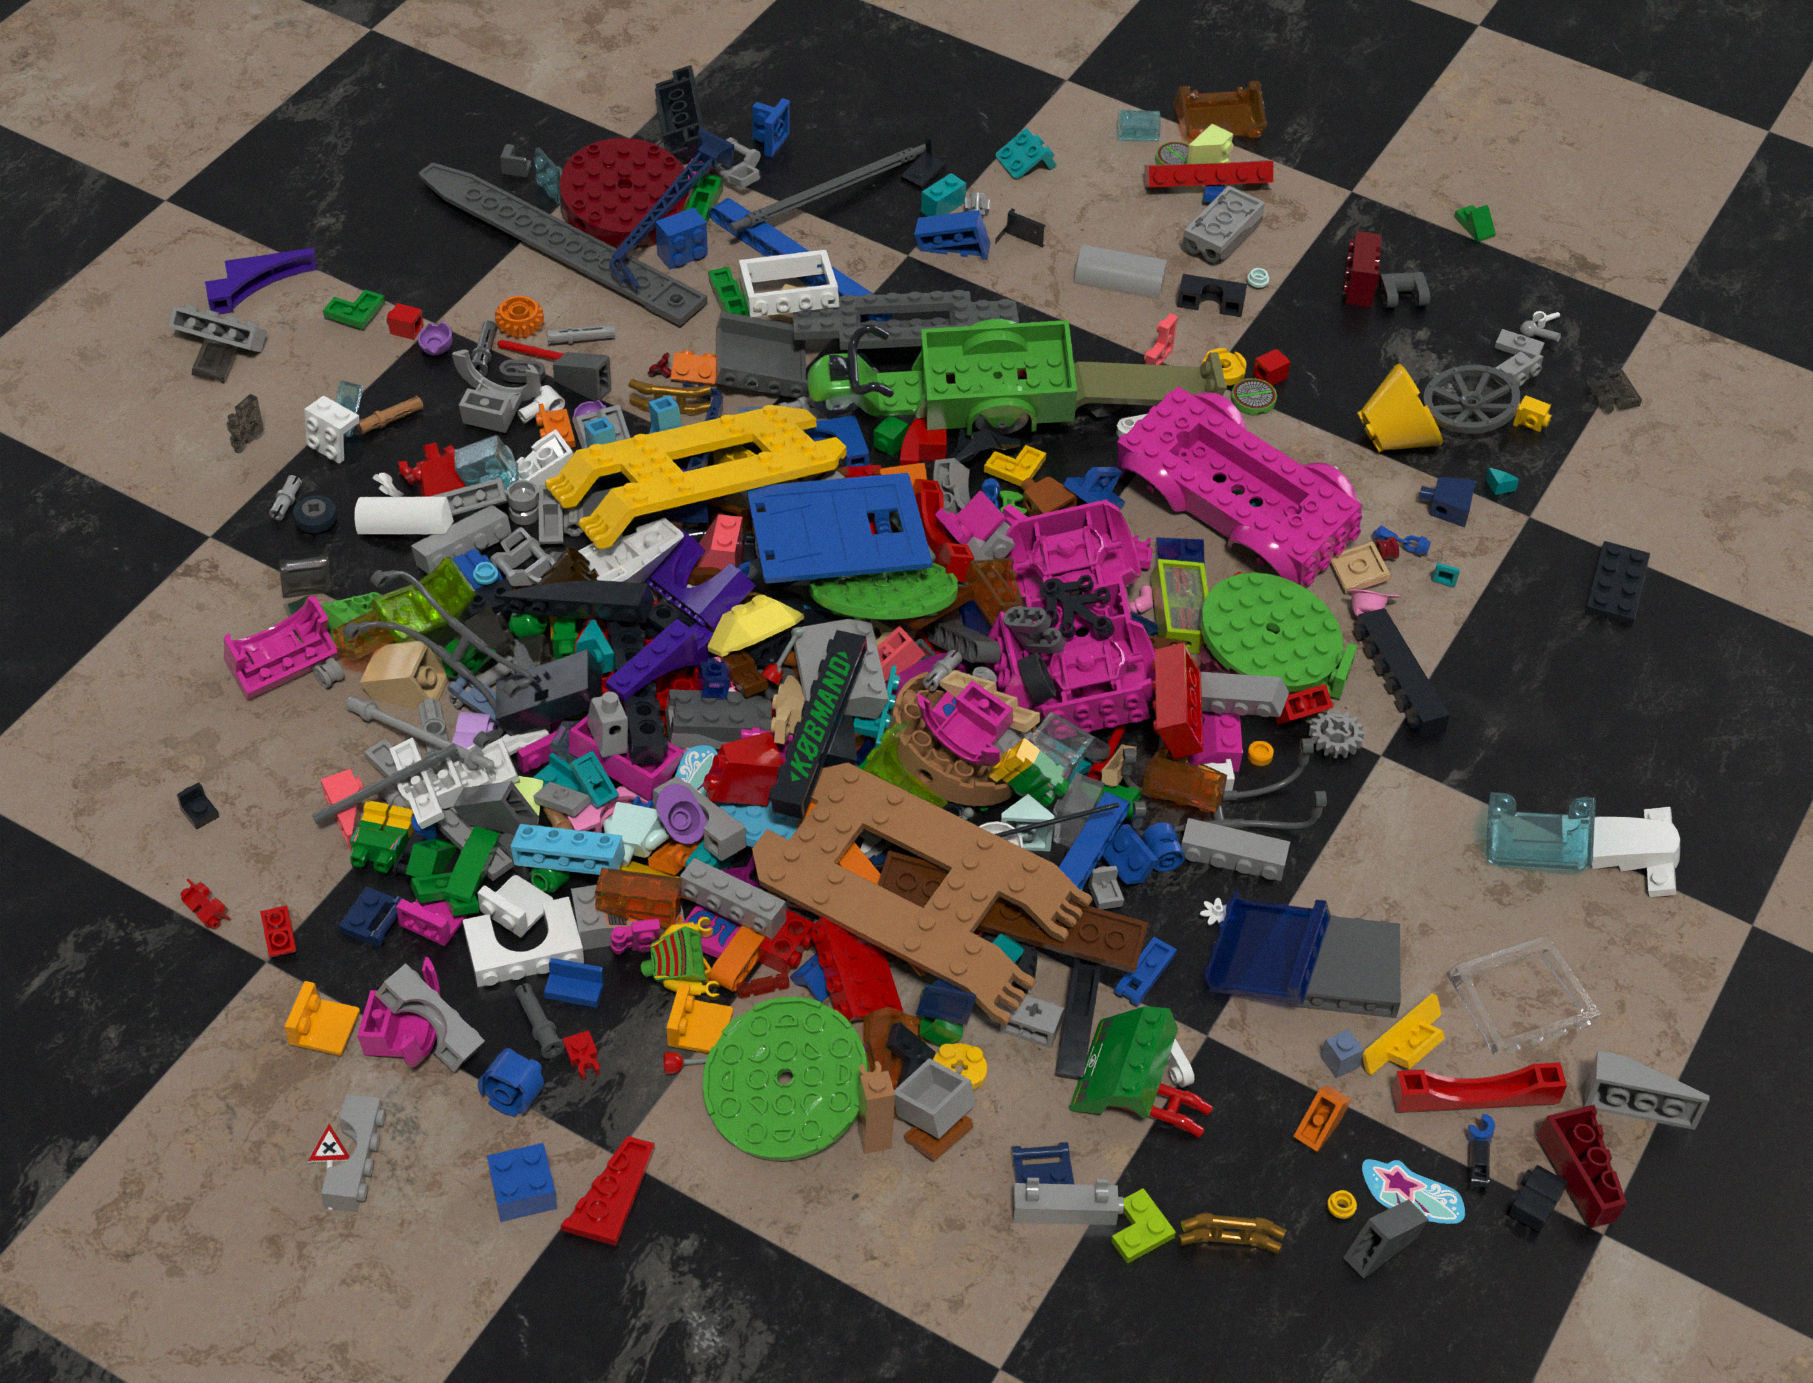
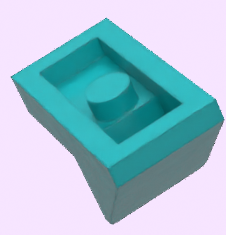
[575,620,614,673]
[569,750,619,808]

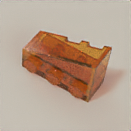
[963,558,1023,627]
[1142,746,1227,812]
[595,868,681,931]

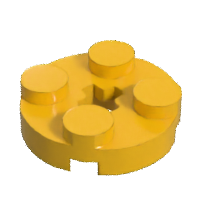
[1201,348,1247,386]
[933,1043,987,1090]

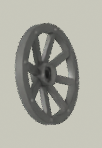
[1424,365,1520,434]

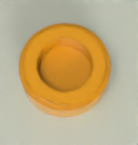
[1247,741,1274,766]

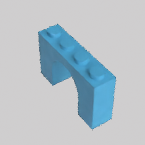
[584,395,682,481]

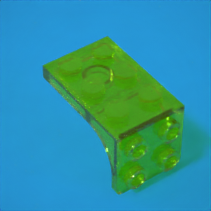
[370,556,475,643]
[863,721,948,809]

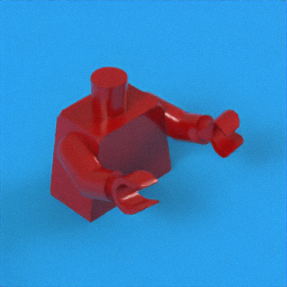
[398,442,468,497]

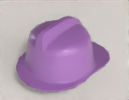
[656,784,706,844]

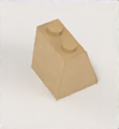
[360,641,449,709]

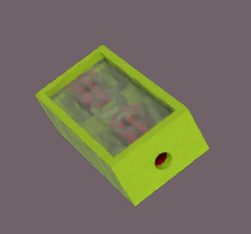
[1151,559,1209,655]

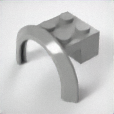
[452,350,541,433]

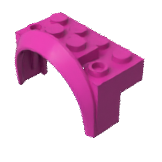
[224,596,339,701]

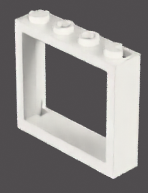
[739,250,839,317]

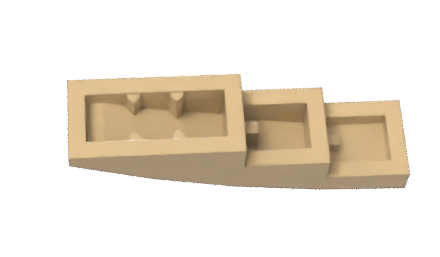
[939,670,1040,733]

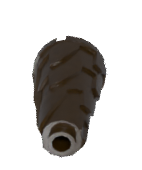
[535,547,599,620]

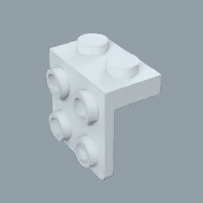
[304,396,359,463]
[478,875,553,937]

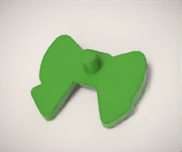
[999,491,1027,515]

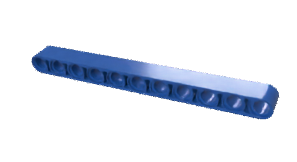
[710,198,894,322]

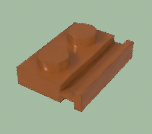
[904,1115,973,1161]

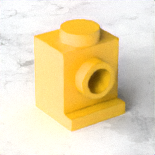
[1513,395,1552,432]

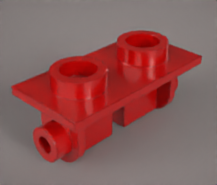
[180,879,231,929]

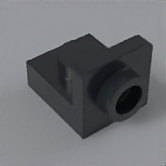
[177,783,219,830]

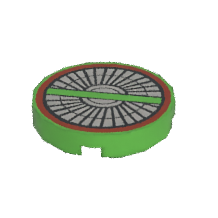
[1155,141,1189,165]
[1231,378,1277,415]

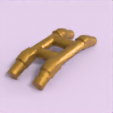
[628,379,711,415]
[1178,1213,1286,1254]

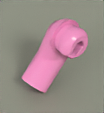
[1129,586,1153,613]

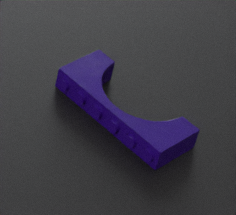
[645,529,756,630]

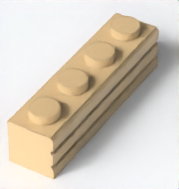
[1102,745,1137,787]

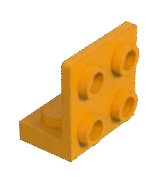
[284,981,360,1056]
[666,982,733,1053]

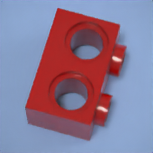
[759,909,814,976]

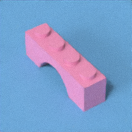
[564,785,654,833]

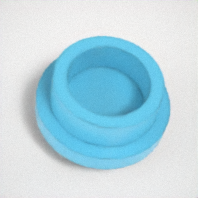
[473,562,498,585]

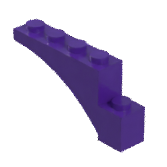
[205,248,317,315]
[605,619,716,701]

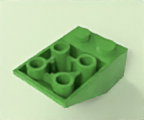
[321,592,408,655]

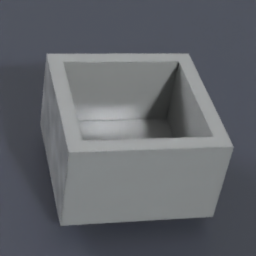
[894,1058,976,1139]

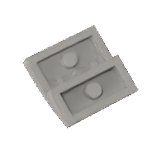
[572,404,630,449]

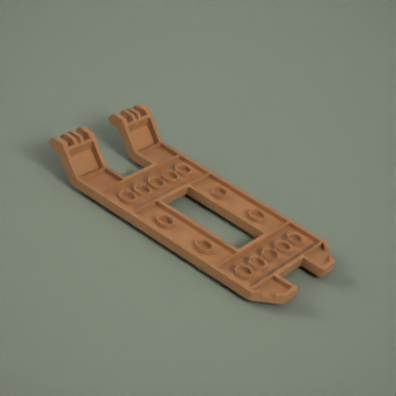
[752,763,1093,1025]

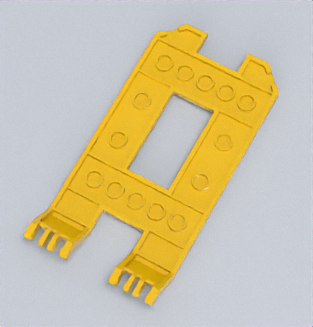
[545,405,847,549]

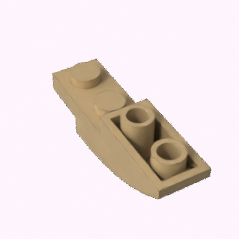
[771,675,805,744]

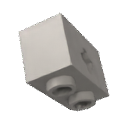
[1000,993,1064,1049]

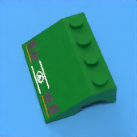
[1069,1006,1178,1118]

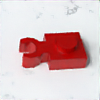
[562,1030,600,1080]

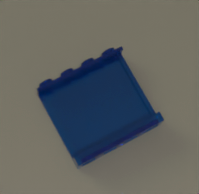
[1203,890,1331,1005]

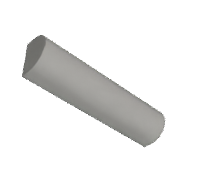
[430,478,508,516]

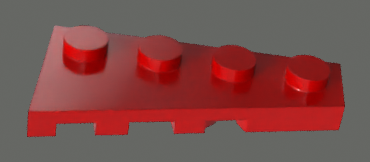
[561,1136,655,1246]

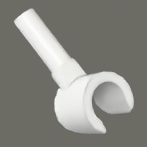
[1533,311,1560,328]

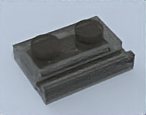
[192,338,238,383]

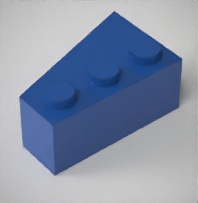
[914,210,991,260]

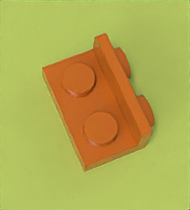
[535,403,575,448]

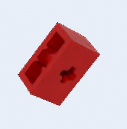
[1275,684,1334,725]

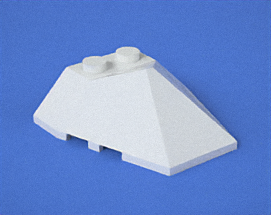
[579,517,684,583]

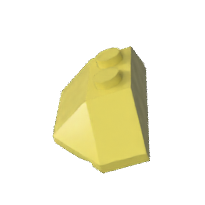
[707,595,804,657]

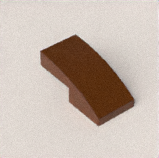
[720,649,768,697]

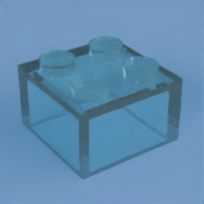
[454,435,519,490]

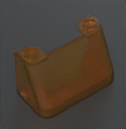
[1173,81,1267,142]

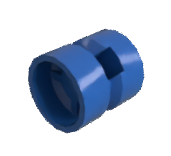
[1142,822,1185,872]

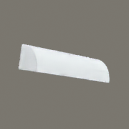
[355,497,454,534]

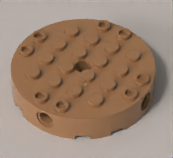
[885,670,1039,806]

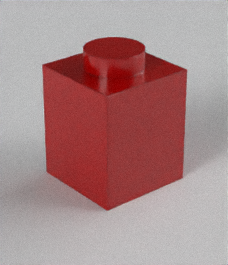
[386,303,424,340]
[1253,349,1290,385]

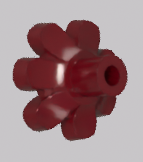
[647,352,672,377]

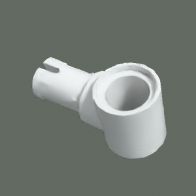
[518,385,565,423]

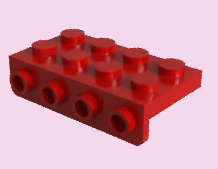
[811,916,903,1022]

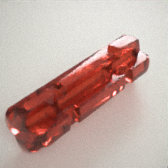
[736,973,790,999]

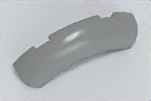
[933,458,1010,542]

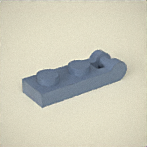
[447,674,499,727]

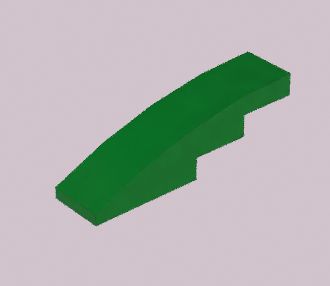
[708,267,750,317]

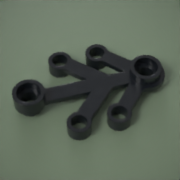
[1040,575,1115,639]

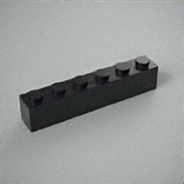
[1354,608,1450,738]

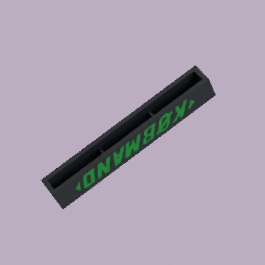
[769,630,868,820]

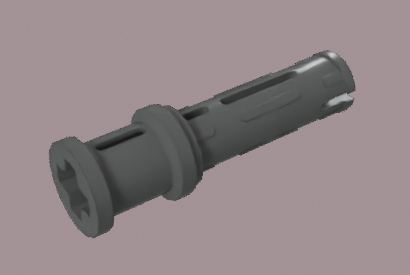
[471,320,497,376]
[515,983,565,1058]

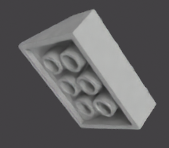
[791,619,889,719]

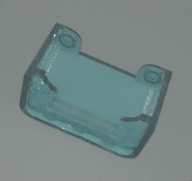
[1486,792,1596,871]

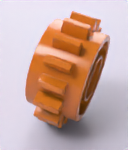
[495,296,544,338]

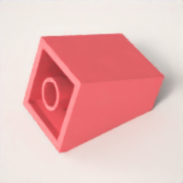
[694,514,743,570]

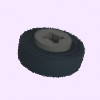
[293,495,337,533]

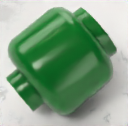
[509,613,548,640]
[531,867,570,893]

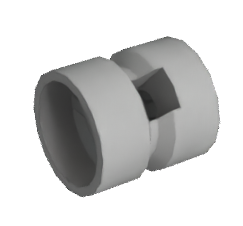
[507,480,539,525]

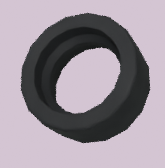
[1018,653,1056,704]

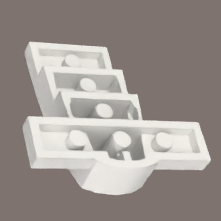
[390,737,520,829]
[1562,807,1680,897]

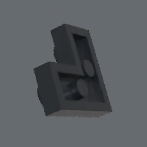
[886,1022,936,1086]

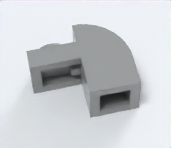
[966,532,1015,576]

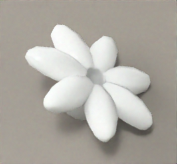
[1200,898,1234,927]

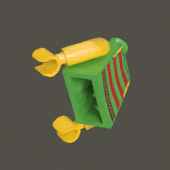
[641,917,720,1000]

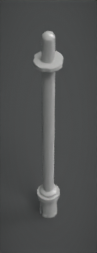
[346,696,495,770]

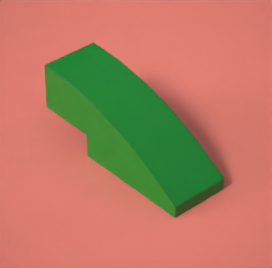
[686,174,723,223]
[444,826,500,903]

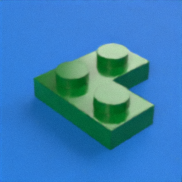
[323,290,385,330]
[411,872,480,916]

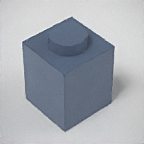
[1321,1029,1364,1078]

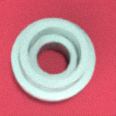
[1247,268,1269,288]

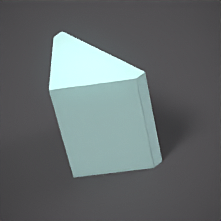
[1001,794,1054,851]

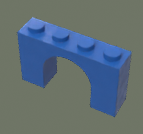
[796,415,869,482]

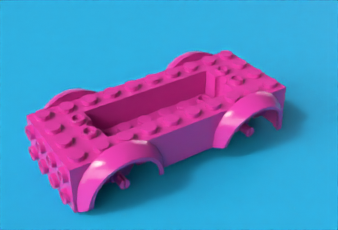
[1117,386,1362,587]
[1006,499,1156,739]

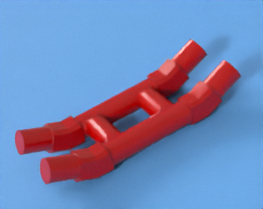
[1109,1083,1213,1138]

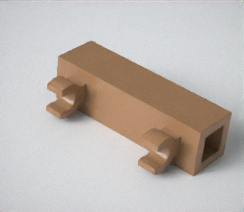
[858,1061,895,1154]

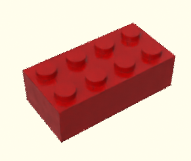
[1152,643,1204,759]

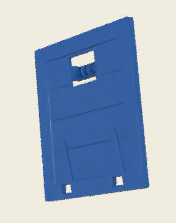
[747,473,932,583]

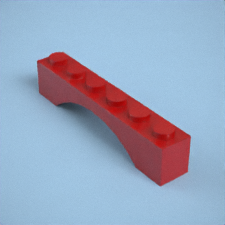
[1144,160,1274,187]
[913,479,974,583]
[1392,1062,1567,1112]

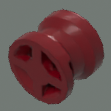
[1373,536,1399,560]

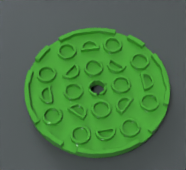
[809,562,958,621]
[1200,572,1343,692]
[703,997,869,1161]

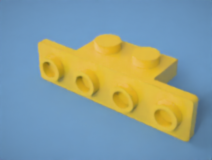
[1362,993,1445,1075]

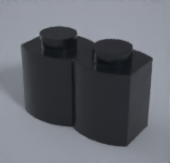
[1508,1165,1568,1232]

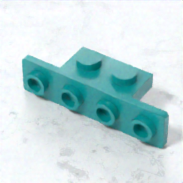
[854,665,900,758]

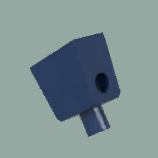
[1418,477,1476,527]

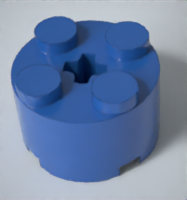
[478,1048,544,1116]

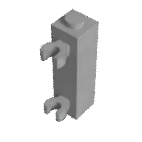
[1013,1178,1124,1225]

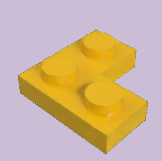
[984,445,1046,486]

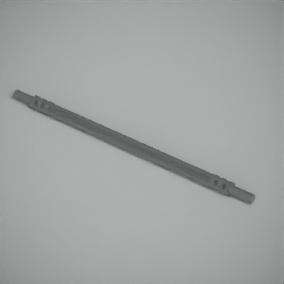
[729,144,926,232]

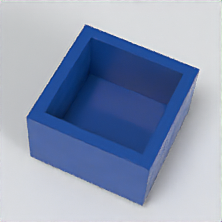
[656,208,708,270]
[487,1143,557,1222]

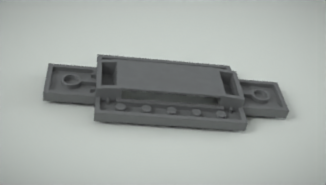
[793,290,1019,350]

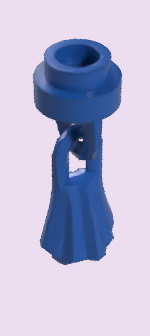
[981,478,1001,512]
[1373,525,1431,556]

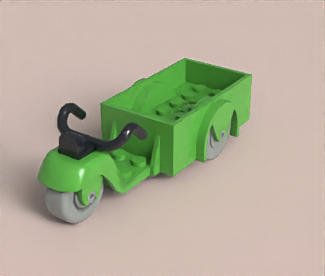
[807,319,1077,435]

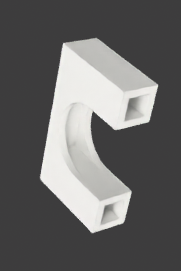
[463,897,584,987]

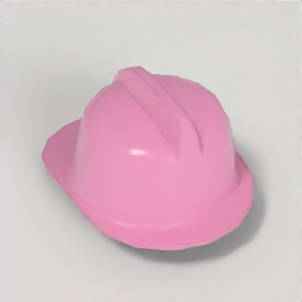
[1347,589,1401,617]

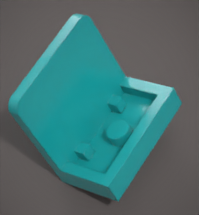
[996,127,1057,179]

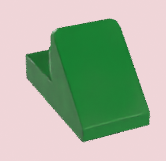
[1454,205,1496,242]

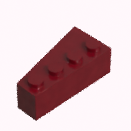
[1343,231,1382,307]
[1537,1104,1627,1228]

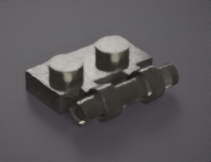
[1587,370,1642,414]
[226,394,264,453]

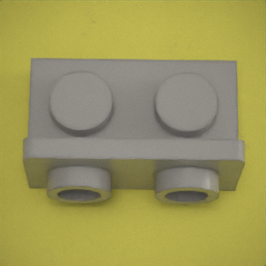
[1495,352,1543,386]

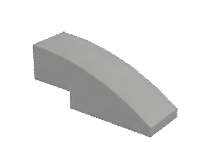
[538,485,564,544]

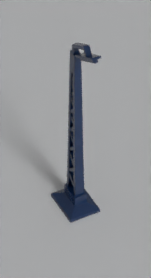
[610,128,734,292]
[663,382,723,523]
[916,977,977,1025]

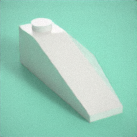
[495,429,574,506]

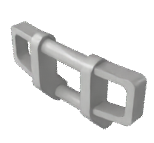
[691,137,761,188]
[490,527,556,586]

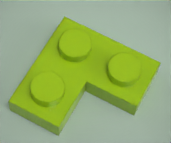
[1111,1188,1176,1264]

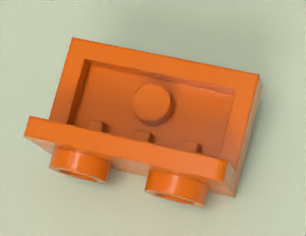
[670,351,716,386]
[648,836,704,875]

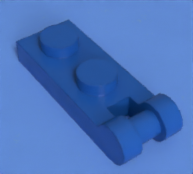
[1114,937,1177,1006]

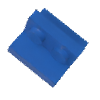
[752,98,790,157]
[1063,467,1126,510]

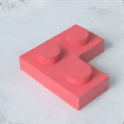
[1144,313,1178,365]

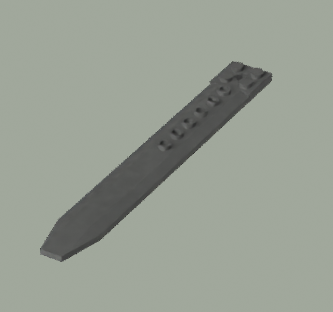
[418,162,707,326]

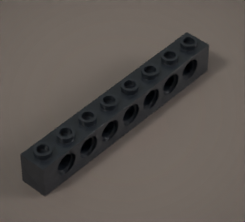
[603,620,668,765]

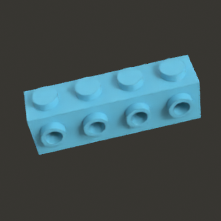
[510,824,625,877]

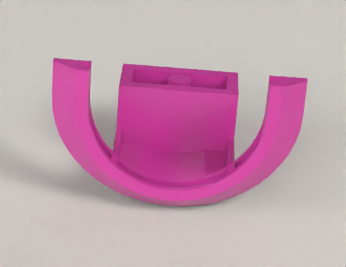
[917,680,1013,766]
[357,957,440,1067]

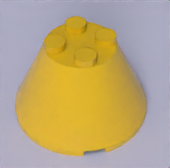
[1357,363,1443,452]

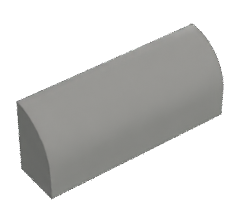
[1074,245,1167,299]

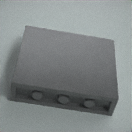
[716,311,808,398]
[1288,912,1401,1018]

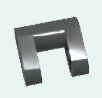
[1377,272,1430,308]
[1003,606,1066,654]

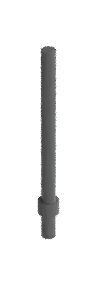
[312,743,459,824]

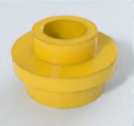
[1327,1190,1357,1219]

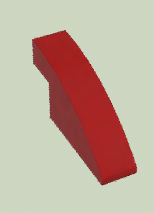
[900,418,947,466]

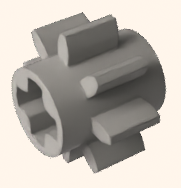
[964,192,990,216]

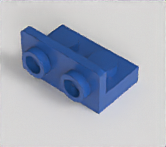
[1102,824,1159,884]

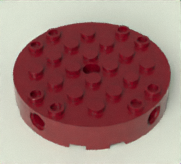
[560,138,689,250]

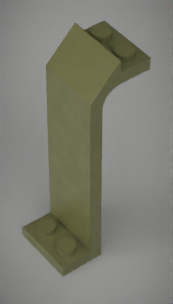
[1060,352,1227,426]

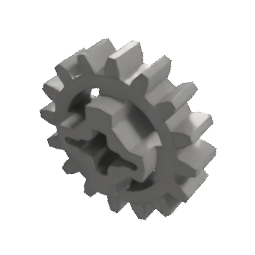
[1309,709,1365,758]

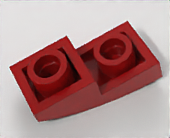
[260,905,296,958]

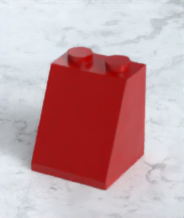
[703,732,784,806]

